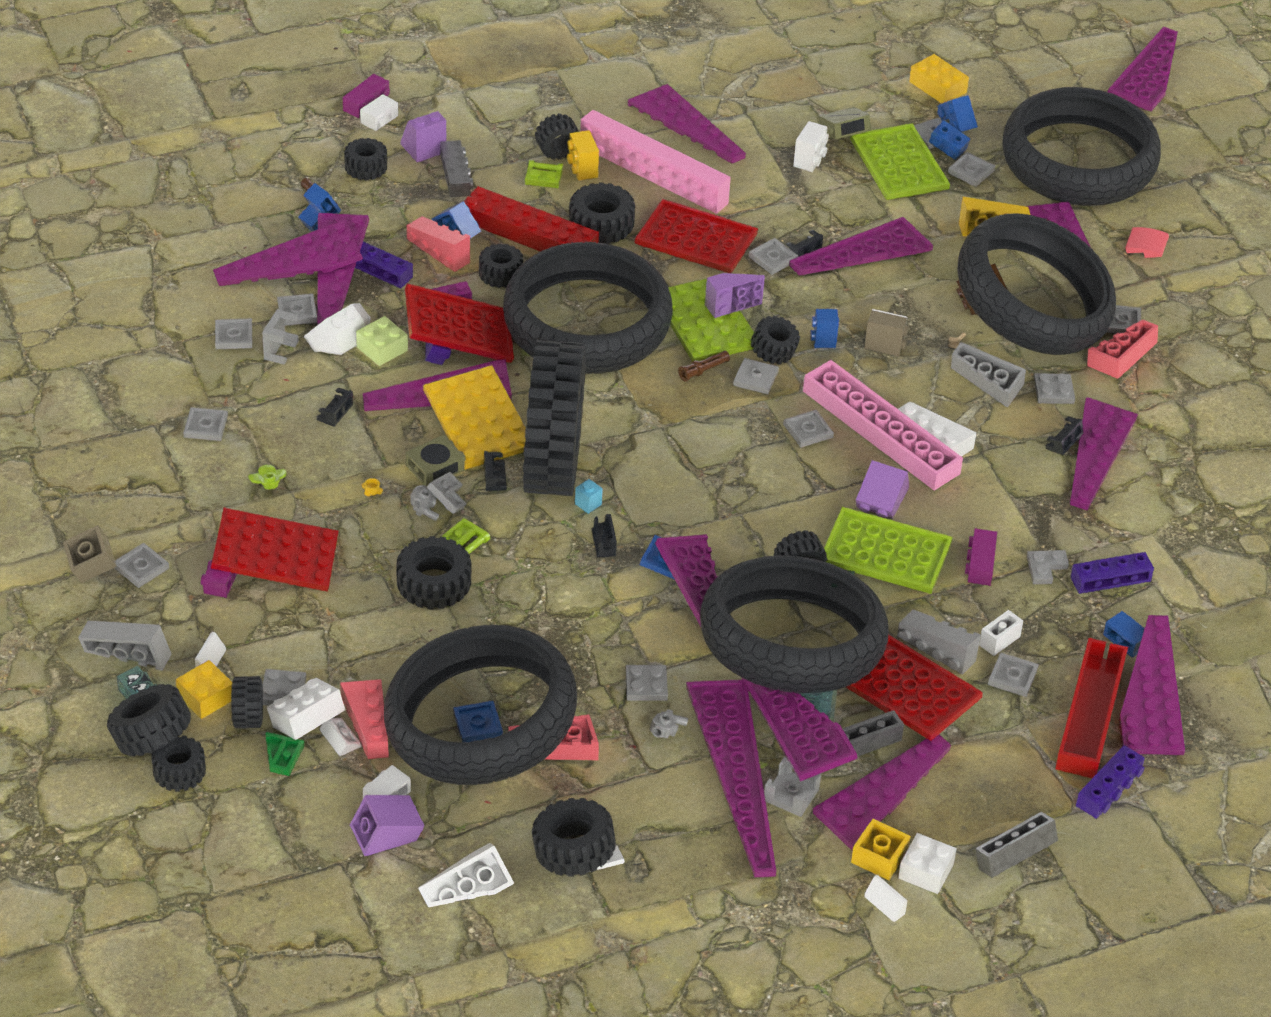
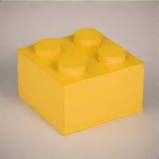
[567,130,599,181]
[176,660,232,719]
[851,819,911,880]

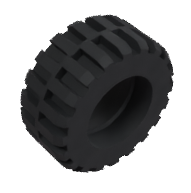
[569,182,635,244]
[396,536,472,610]
[107,684,191,757]
[532,798,616,877]

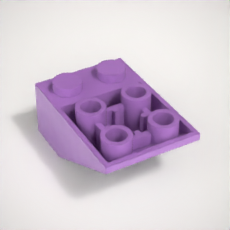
[705,273,765,318]

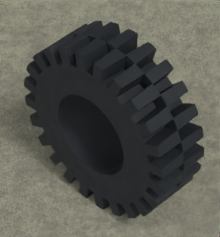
[523,339,586,496]

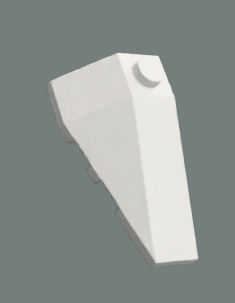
[418,843,514,907]

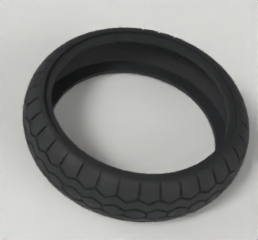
[1002,87,1161,206]
[957,213,1116,355]
[503,242,673,374]
[700,555,889,693]
[384,625,577,785]

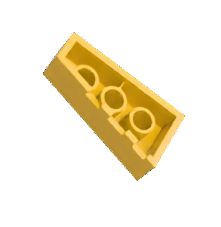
[959,196,1030,236]

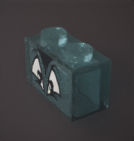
[117,666,158,699]

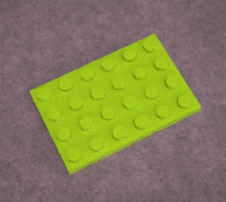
[850,123,950,200]
[668,278,754,361]
[824,507,953,594]

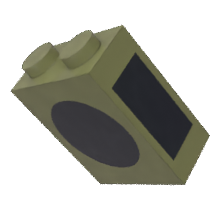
[818,107,871,140]
[406,435,466,487]

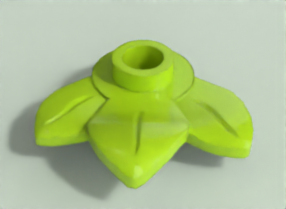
[248,465,287,490]

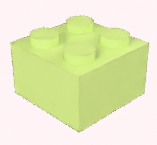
[356,316,408,366]

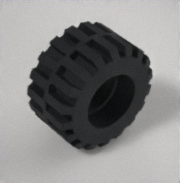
[535,113,579,160]
[344,138,387,180]
[479,243,523,288]
[751,316,800,364]
[773,530,827,562]
[231,676,263,728]
[151,735,206,792]

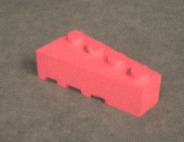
[407,216,470,272]
[1087,320,1158,379]
[340,679,389,759]
[508,714,599,760]

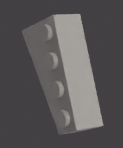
[951,342,1026,408]
[897,610,981,675]
[78,621,172,671]

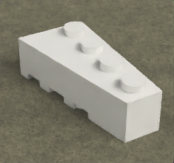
[898,402,976,457]

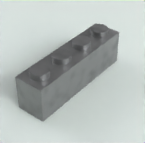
[440,140,473,198]
[843,710,904,757]
[975,812,1058,878]

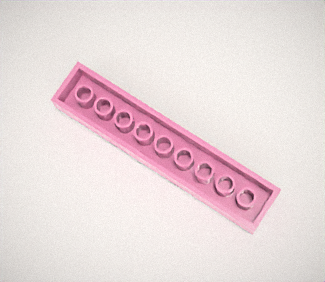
[580,110,730,214]
[803,360,963,491]

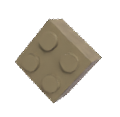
[63,525,117,584]

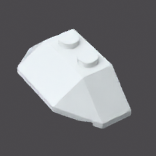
[304,303,370,355]

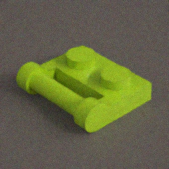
[525,160,563,188]
[441,518,490,554]

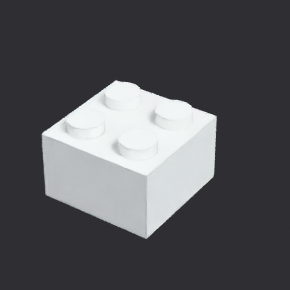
[794,121,829,172]
[898,833,957,894]

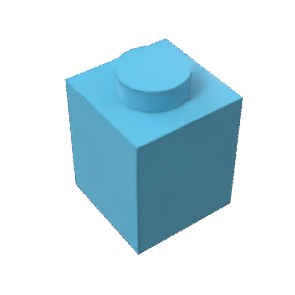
[575,479,603,514]

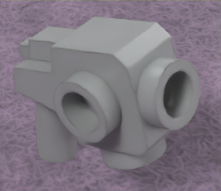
[410,485,439,521]
[649,709,688,738]

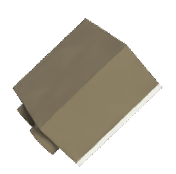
[864,309,909,356]

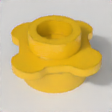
[362,478,383,496]

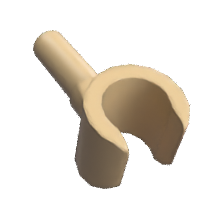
[948,333,966,349]

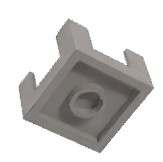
[262,309,299,364]
[764,757,821,817]

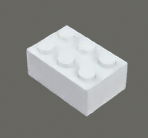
[267,678,345,740]

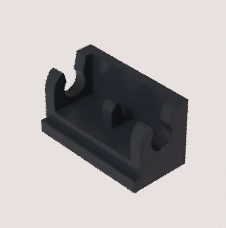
[786,230,823,257]
[317,388,353,427]
[1045,416,1083,455]
[484,451,507,491]
[591,514,617,558]

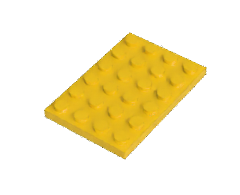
[423,365,526,470]

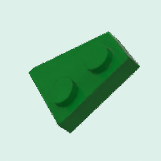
[265,732,304,776]

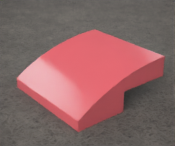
[1125,227,1169,258]

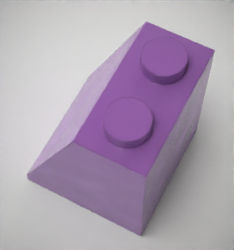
[401,111,446,162]
[856,460,909,519]
[350,795,424,856]

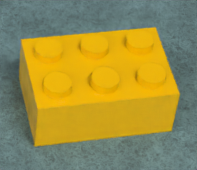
[909,54,969,104]

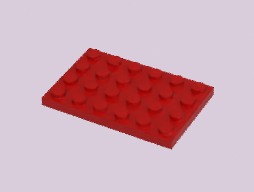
[635,199,758,273]
[405,283,514,363]
[211,508,339,592]
[846,635,983,741]

